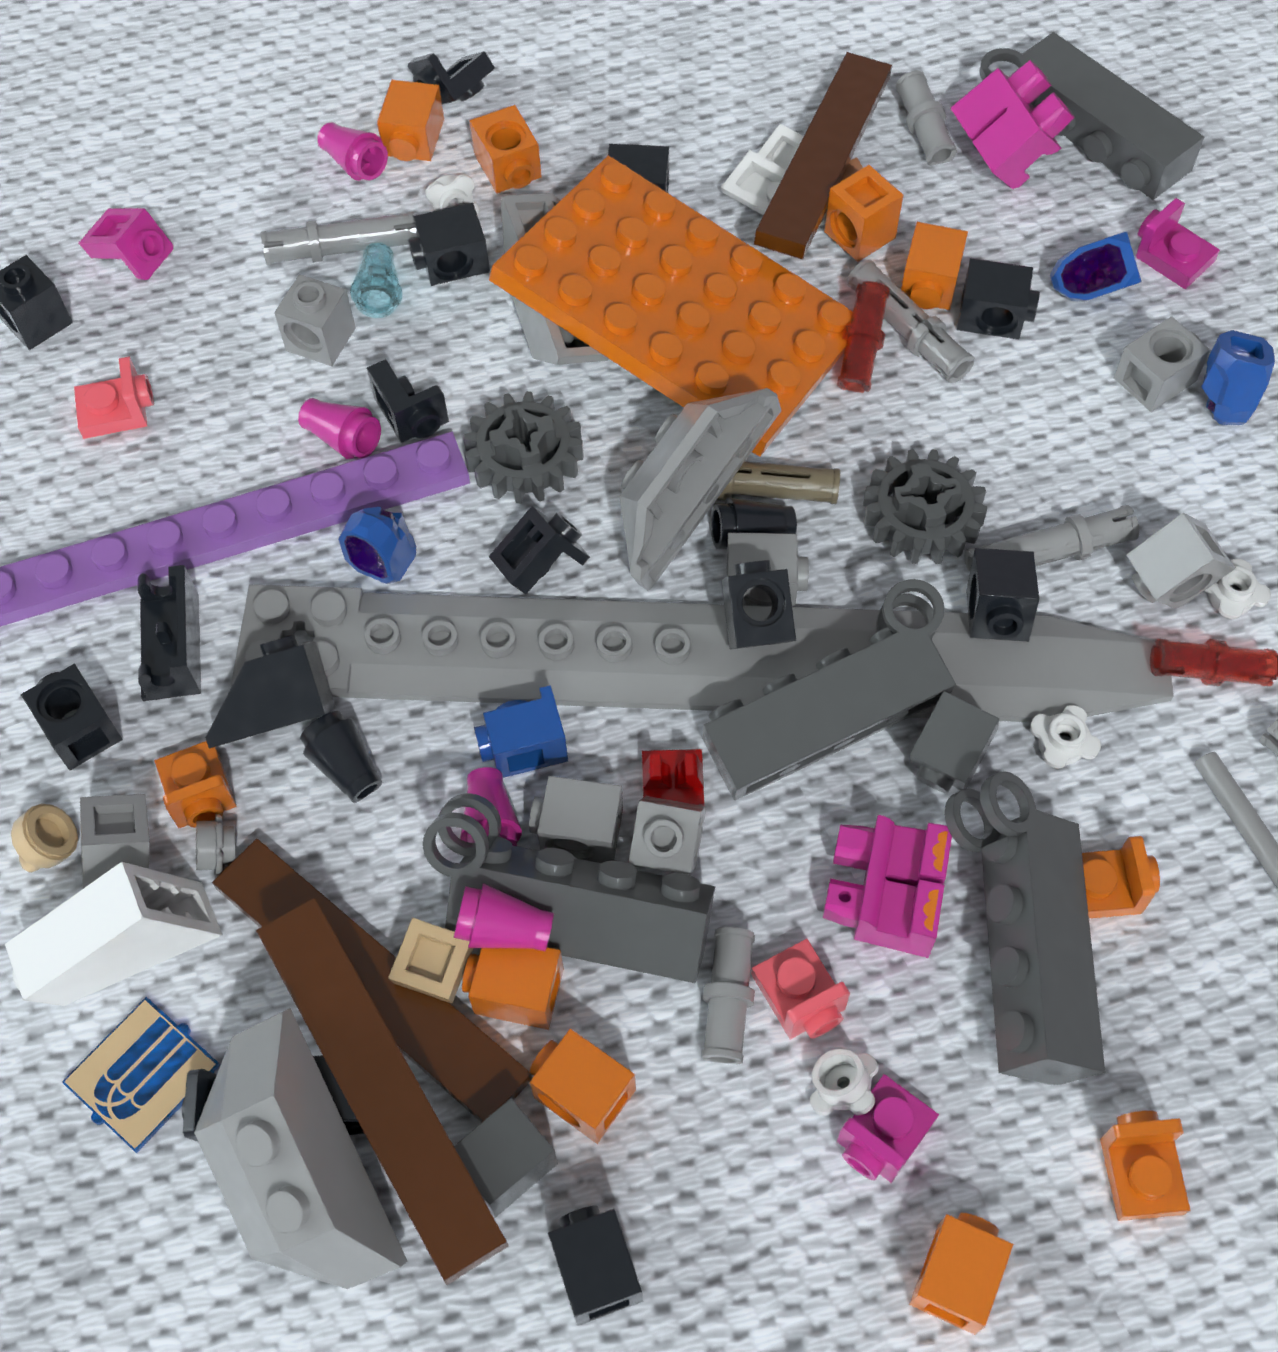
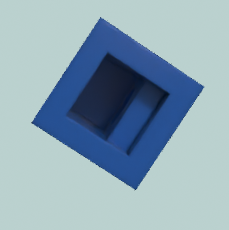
[474,685,568,778]

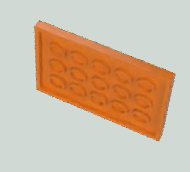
[489,155,866,457]

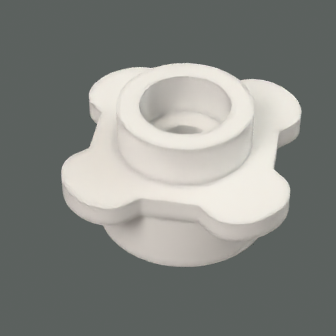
[426,174,479,215]
[1205,559,1271,619]
[1030,705,1101,768]
[810,1049,879,1116]

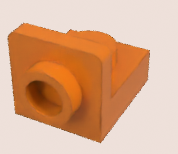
[154,741,237,829]
[1082,836,1160,919]
[1100,1110,1191,1221]

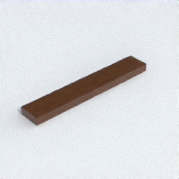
[754,52,893,259]
[212,838,533,1123]
[256,897,509,1285]

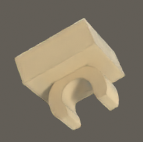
[388,917,474,1004]

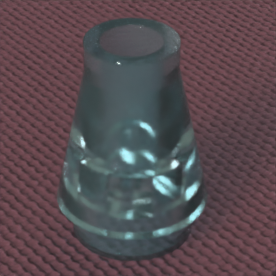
[350,243,402,318]

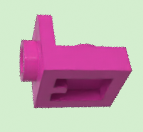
[1135,198,1220,290]
[79,208,174,280]
[836,1074,939,1184]

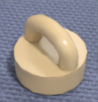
[11,804,78,872]

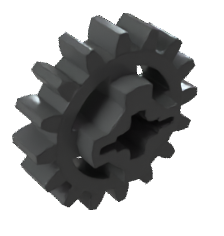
[464,391,584,504]
[863,449,988,564]

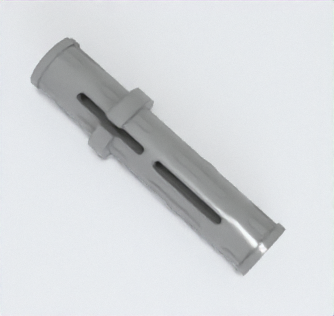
[260,212,417,265]
[848,259,975,383]
[964,505,1139,571]

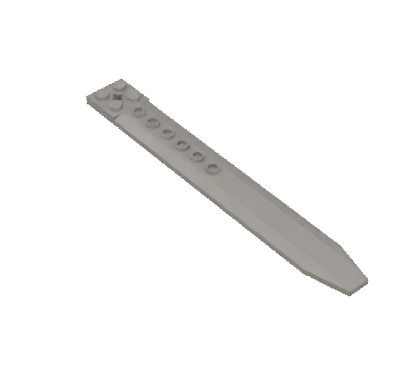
[231,584,1174,722]

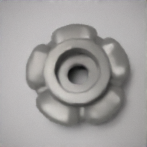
[196,814,235,875]

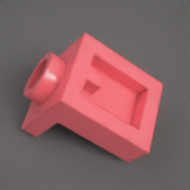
[74,356,154,439]
[751,939,850,1040]

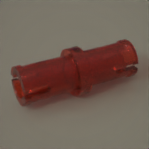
[837,281,890,393]
[1150,638,1278,687]

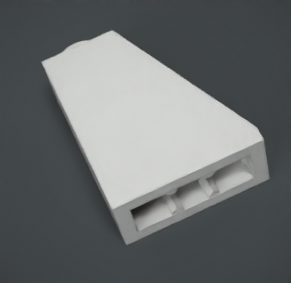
[5,862,222,1006]

